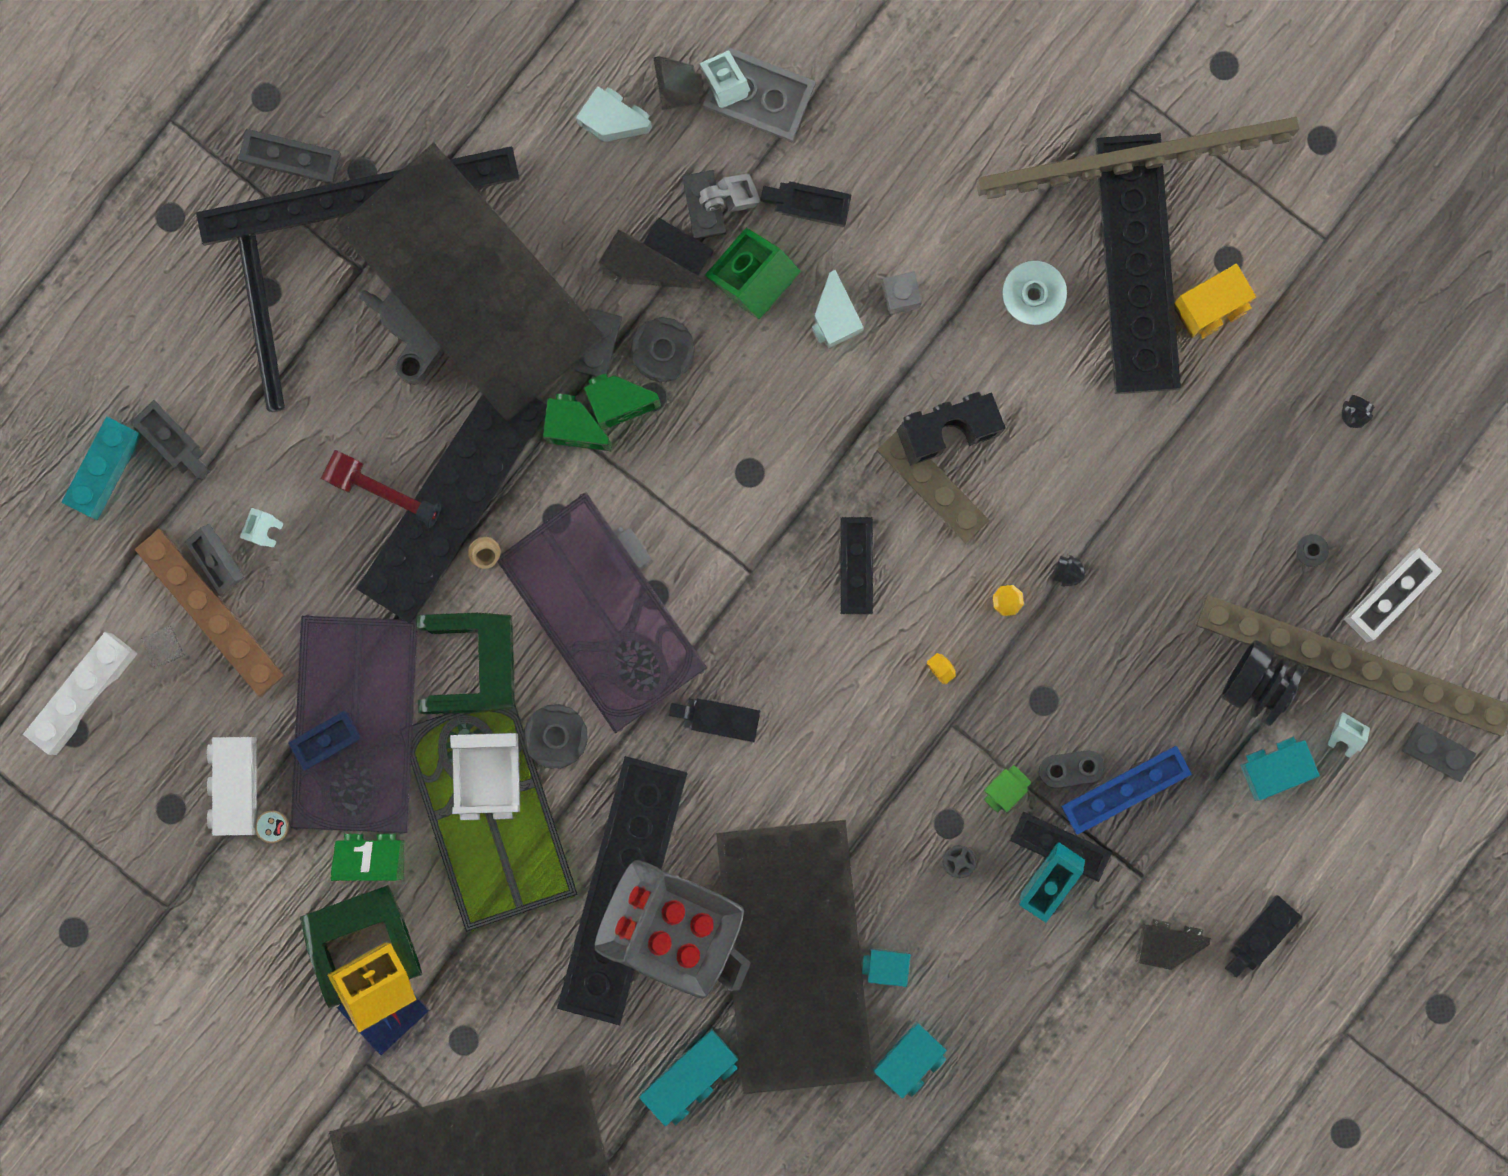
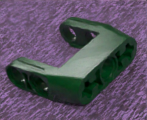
[416,612,515,714]
[300,885,422,1008]

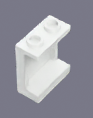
[450,733,520,820]

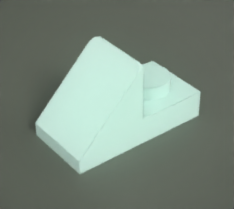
[700,50,750,108]

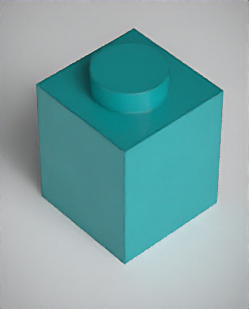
[862,948,911,987]

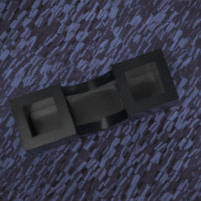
[897,392,1006,466]

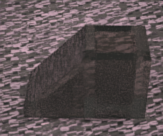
[1135,919,1211,970]

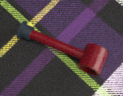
[320,450,441,528]

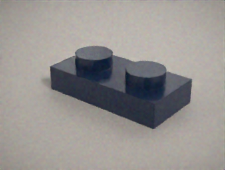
[289,710,362,771]

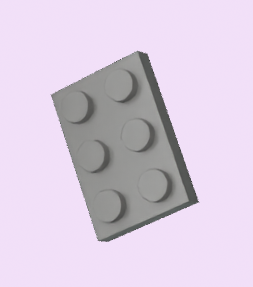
[703,46,816,143]

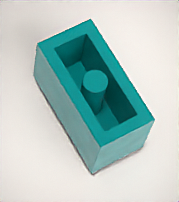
[1240,736,1320,801]
[1019,842,1085,923]
[873,1021,947,1099]

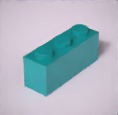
[61,416,143,520]
[639,1028,739,1127]

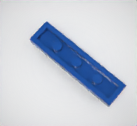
[1061,746,1192,835]

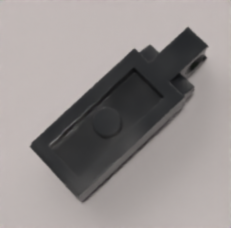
[760,181,852,228]
[668,698,761,743]
[1225,895,1302,978]

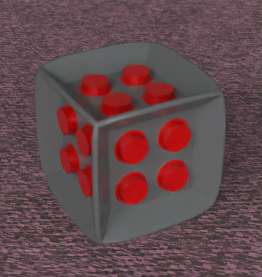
[595,860,744,999]

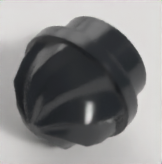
[1342,395,1375,428]
[1053,555,1085,587]

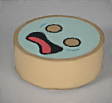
[255,811,289,843]

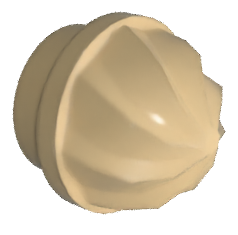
[468,536,501,569]

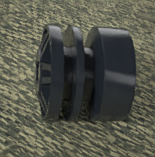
[1221,639,1304,726]

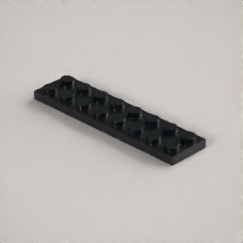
[1095,133,1181,394]
[356,372,547,624]
[557,756,688,1026]

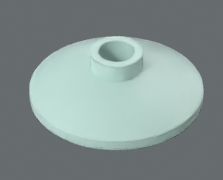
[1002,261,1067,325]

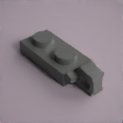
[131,400,211,480]

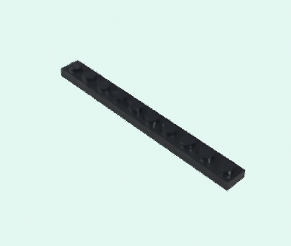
[196,146,519,246]

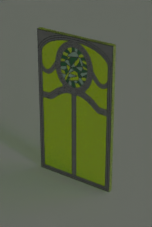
[400,704,578,932]

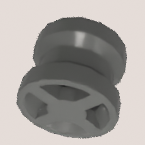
[943,845,976,878]

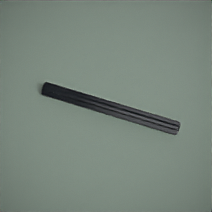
[238,235,285,412]

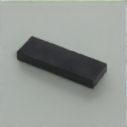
[840,517,873,614]
[1009,811,1112,882]

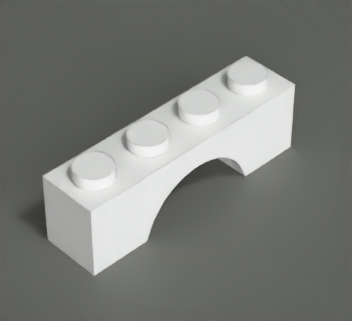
[23,632,137,755]

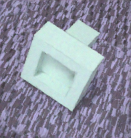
[240,508,283,547]
[1328,712,1370,758]

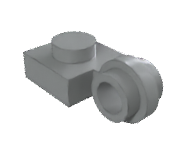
[699,173,761,212]

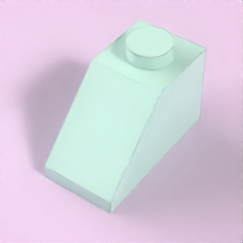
[812,270,864,349]

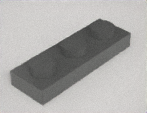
[238,129,341,184]

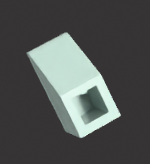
[576,86,652,142]

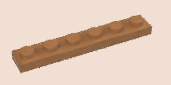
[134,529,285,697]

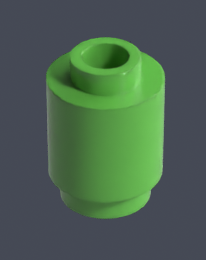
[984,765,1032,813]

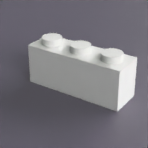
[1344,548,1442,642]
[207,737,257,836]

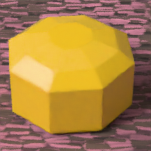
[992,585,1024,616]
[926,653,956,685]

